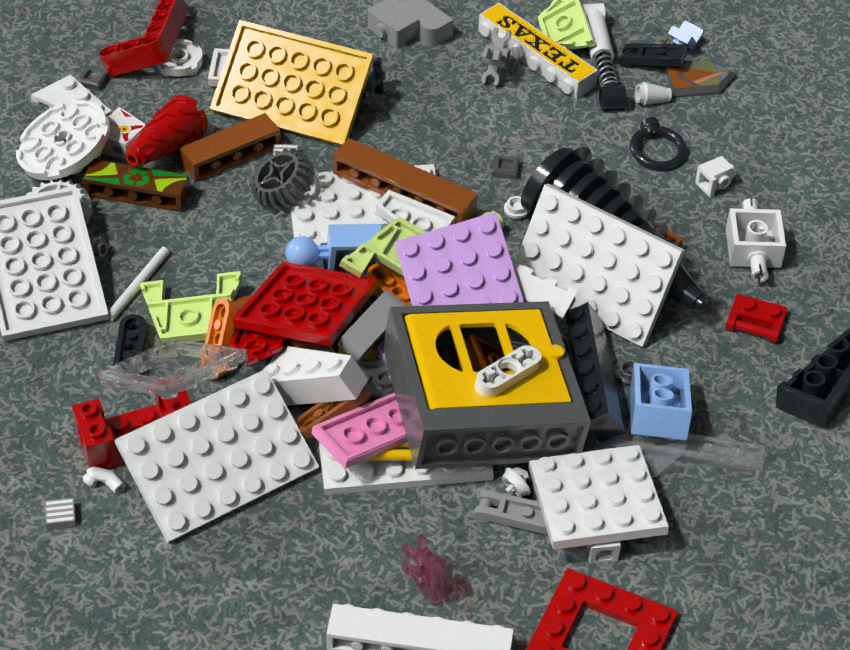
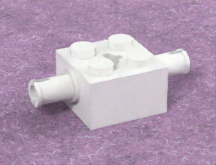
[726,198,786,282]

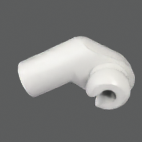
[83,466,126,495]

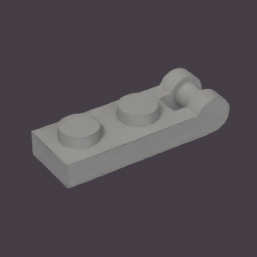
[473,490,548,535]

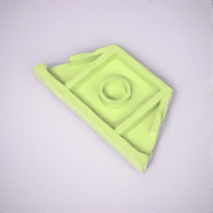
[538,0,596,50]

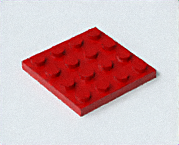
[232,261,378,346]

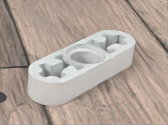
[474,345,542,398]

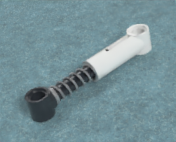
[582,3,627,110]

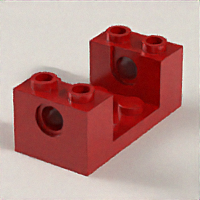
[72,376,192,469]

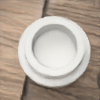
[504,196,528,219]

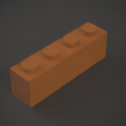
[180,113,281,182]

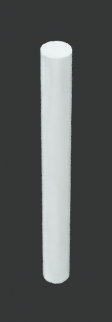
[108,247,170,321]

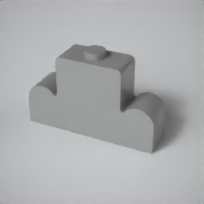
[368,0,454,48]

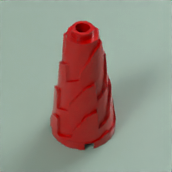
[126,95,208,168]

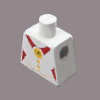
[102,107,146,161]

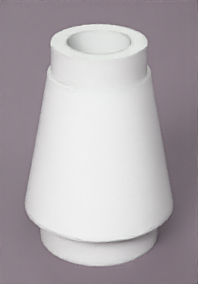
[635,82,672,106]

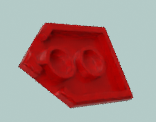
[228,328,286,366]

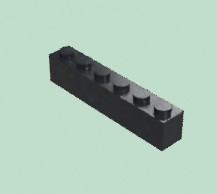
[565,302,625,444]

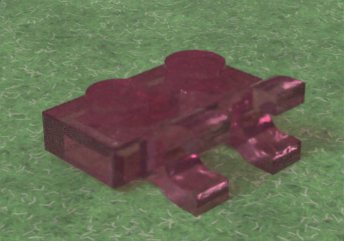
[402,534,446,606]

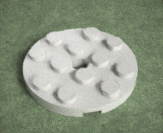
[16,100,110,180]

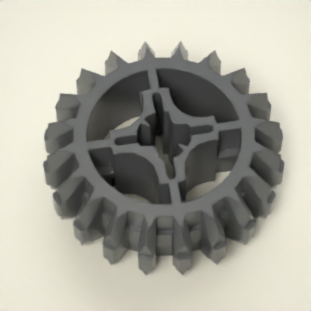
[250,148,316,212]

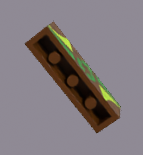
[83,159,190,212]

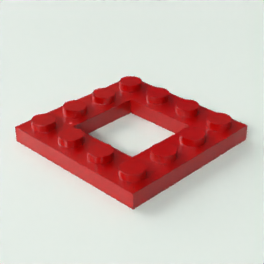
[526,568,678,650]

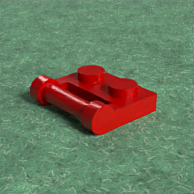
[725,293,788,344]

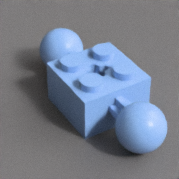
[285,224,382,280]

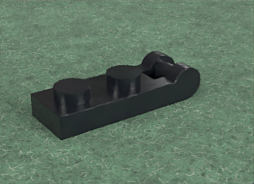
[618,43,687,68]

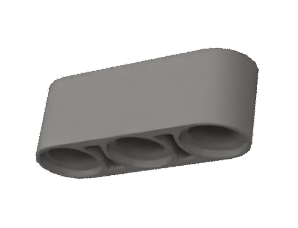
[337,289,407,363]

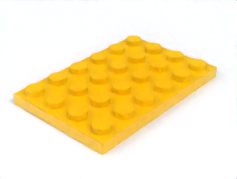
[210,20,375,146]

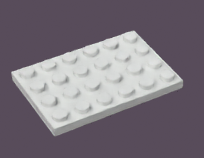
[514,184,685,347]
[0,186,109,341]
[115,369,319,543]

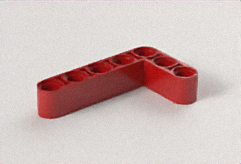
[99,0,189,76]

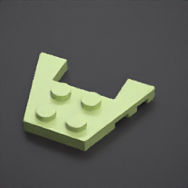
[339,216,425,306]
[140,271,243,345]

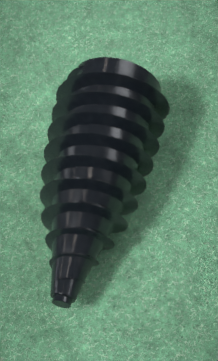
[521,147,708,311]

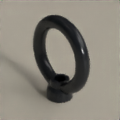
[630,117,687,171]

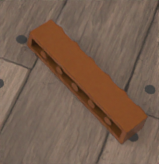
[333,138,478,224]

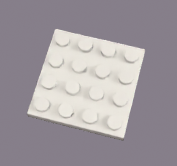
[528,445,669,550]

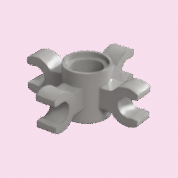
[481,27,511,86]

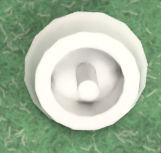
[502,467,531,498]

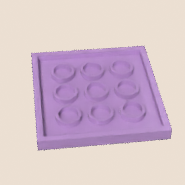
[394,212,524,306]

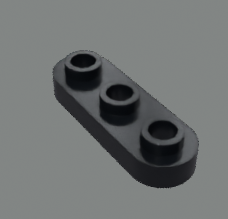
[113,314,147,382]

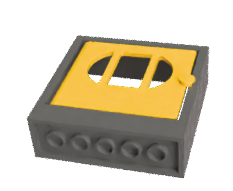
[383,301,591,469]

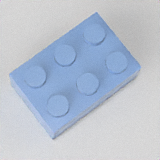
[630,363,692,440]

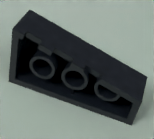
[776,328,850,428]

